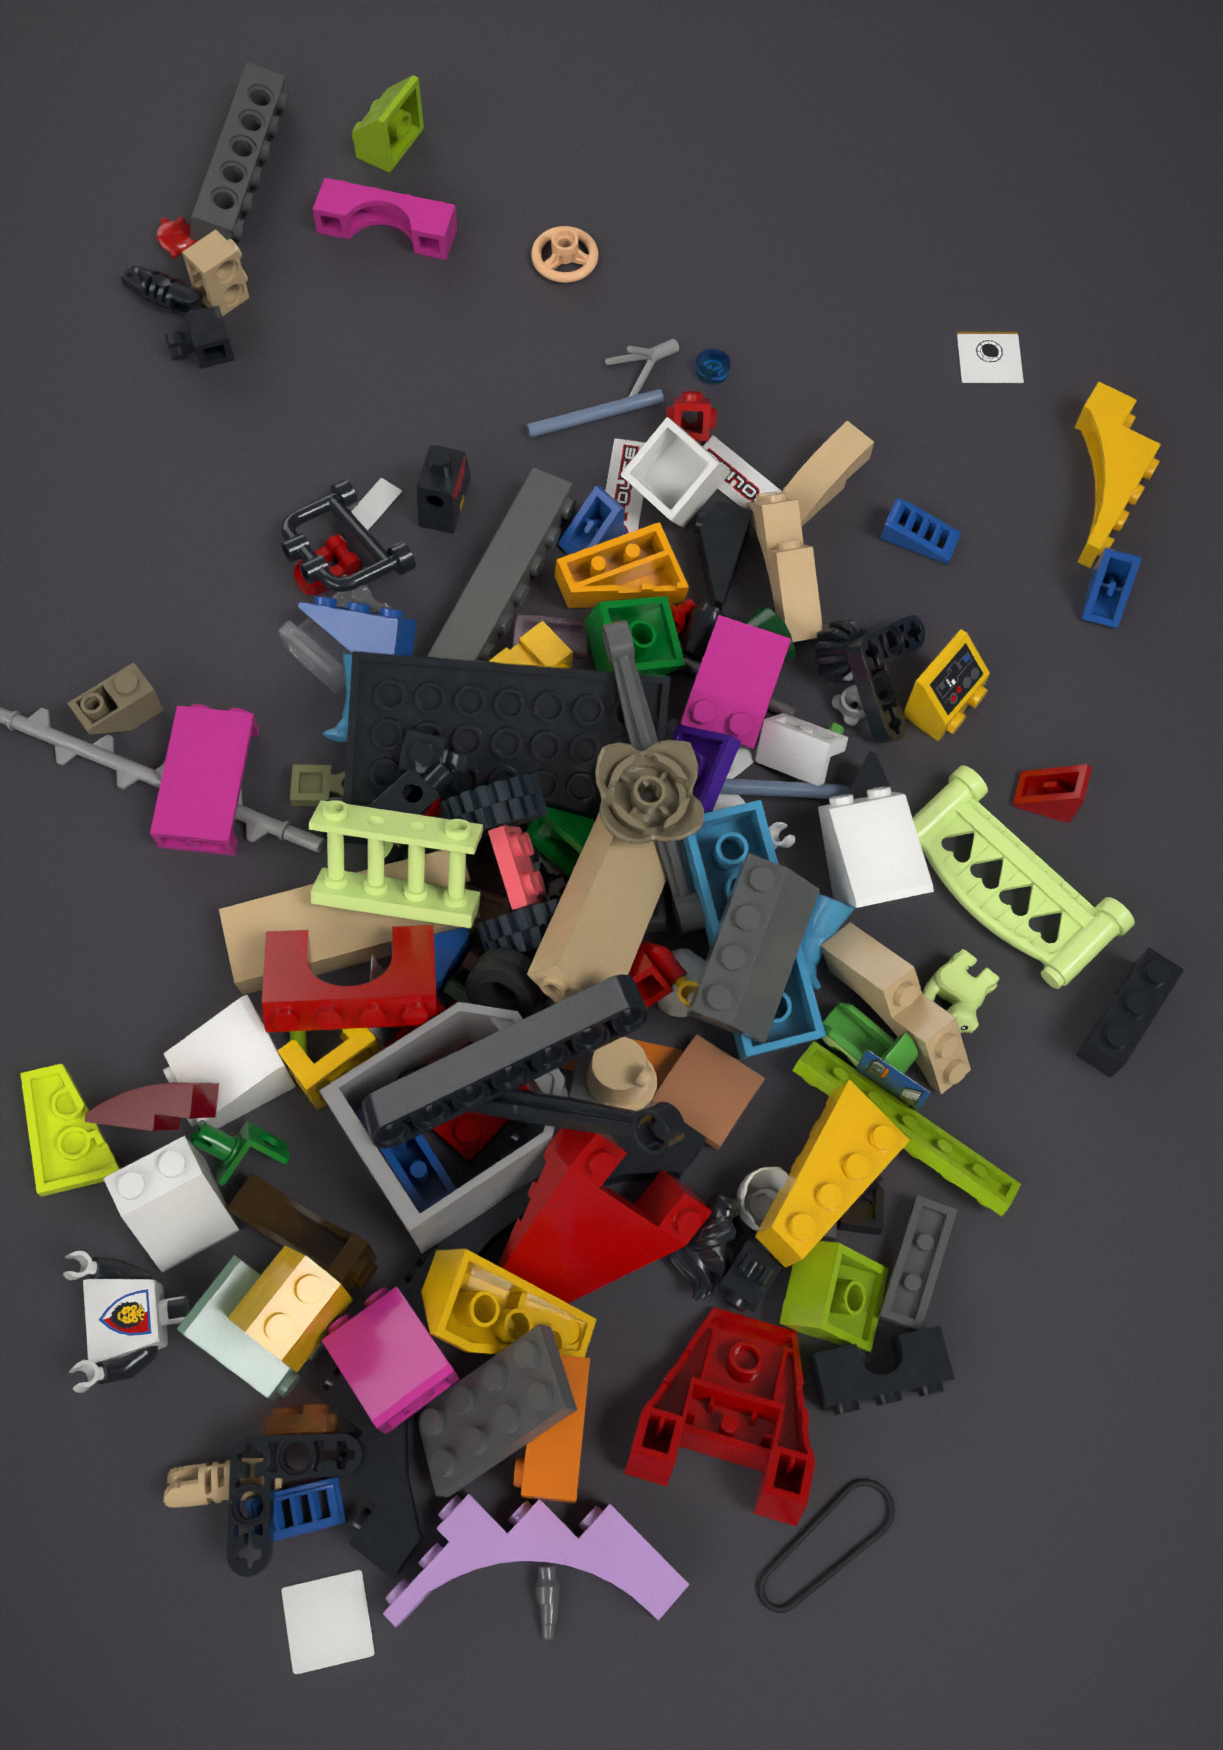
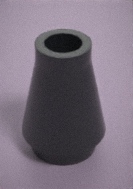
[681,603,725,661]

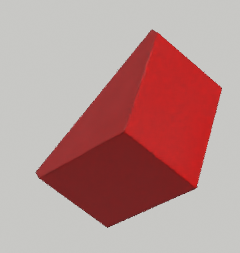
[1013,764,1092,823]

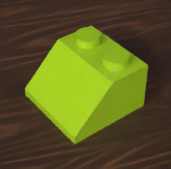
[352,75,424,173]
[780,1241,889,1353]

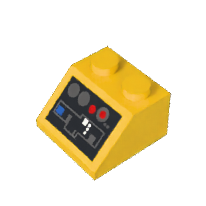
[903,629,990,742]

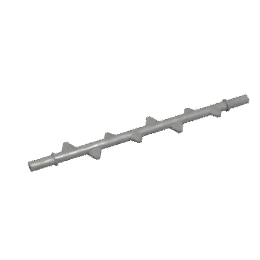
[0,707,325,853]

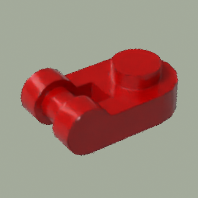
[294,534,363,595]

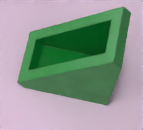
[527,807,595,878]

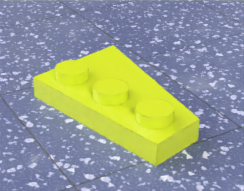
[20,1064,121,1197]

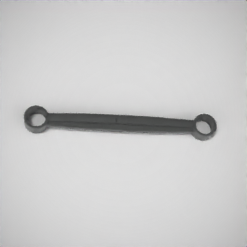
[601,620,705,935]

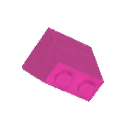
[321,1286,460,1434]

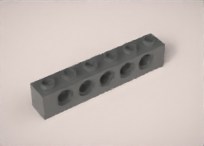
[190,62,289,241]

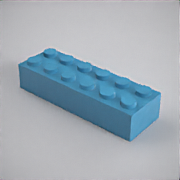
[683,800,826,1060]

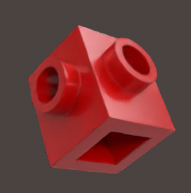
[666,391,717,444]

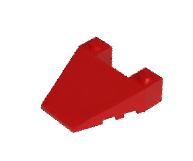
[498,1128,713,1303]
[624,1307,815,1527]

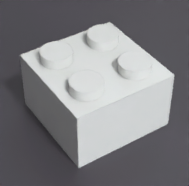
[620,417,731,528]

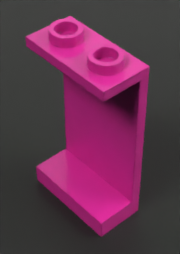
[150,704,260,856]

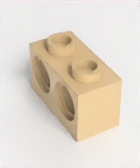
[182,229,250,316]

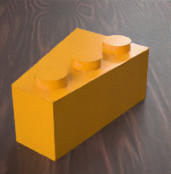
[554,522,689,609]

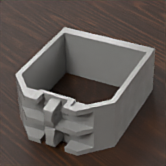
[319,1002,568,1254]

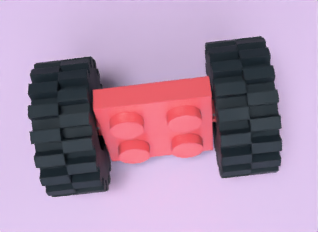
[440,774,561,953]

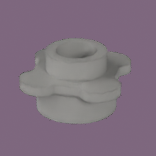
[832,685,865,726]

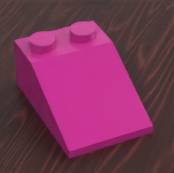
[680,615,791,749]

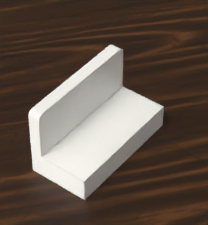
[756,713,848,786]

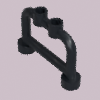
[281,479,416,592]

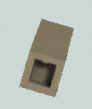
[67,662,164,735]

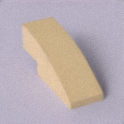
[781,420,874,527]

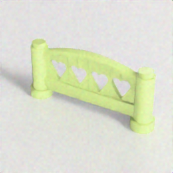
[912,765,1135,989]

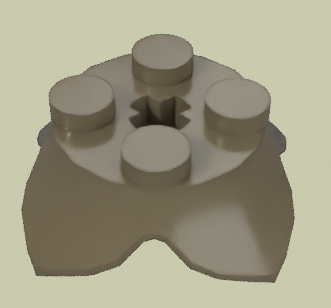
[595,740,704,844]

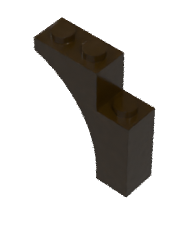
[226,1173,377,1294]

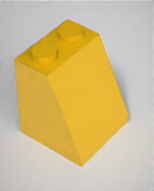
[227,1246,353,1373]

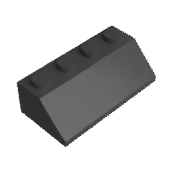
[686,853,820,1044]

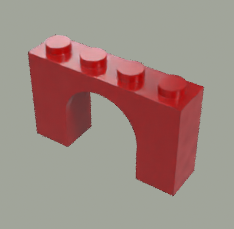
[262,925,437,1033]

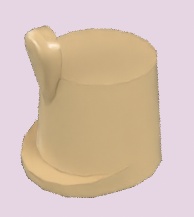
[586,1037,657,1111]

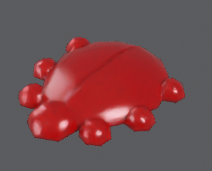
[156,216,198,258]

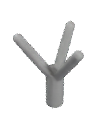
[605,338,679,397]

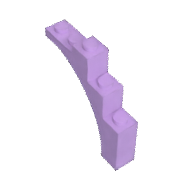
[383,1494,690,1627]

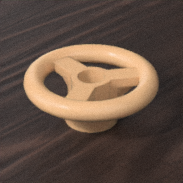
[531,226,599,283]

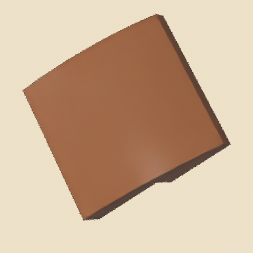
[651,1034,765,1150]

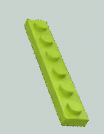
[792,1041,1021,1216]

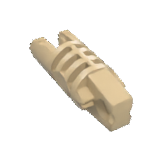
[163,1458,283,1508]

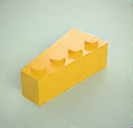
[755,1079,910,1268]

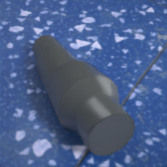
[535,1565,560,1640]

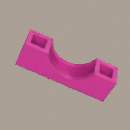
[313,178,457,260]

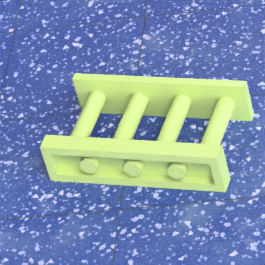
[309,800,483,929]

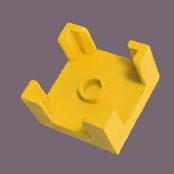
[277,1028,381,1110]

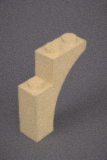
[746,491,823,642]
[820,922,971,1094]

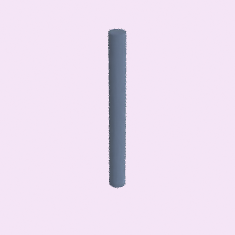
[526,389,664,438]
[720,778,849,799]

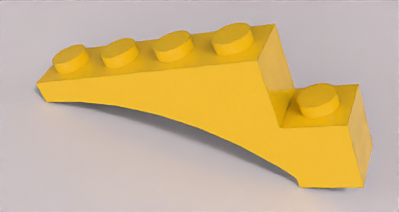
[1074,382,1161,568]

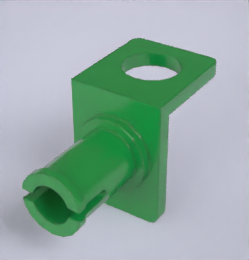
[189,1120,290,1186]

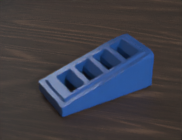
[881,498,961,565]
[246,1477,347,1543]

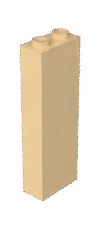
[527,812,667,1003]
[219,850,480,995]

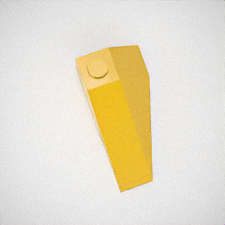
[421,1249,597,1357]

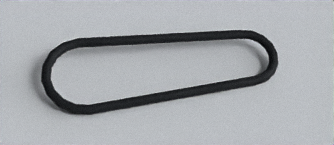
[757,1479,895,1613]

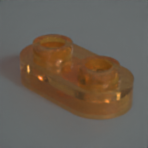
[262,1404,338,1435]

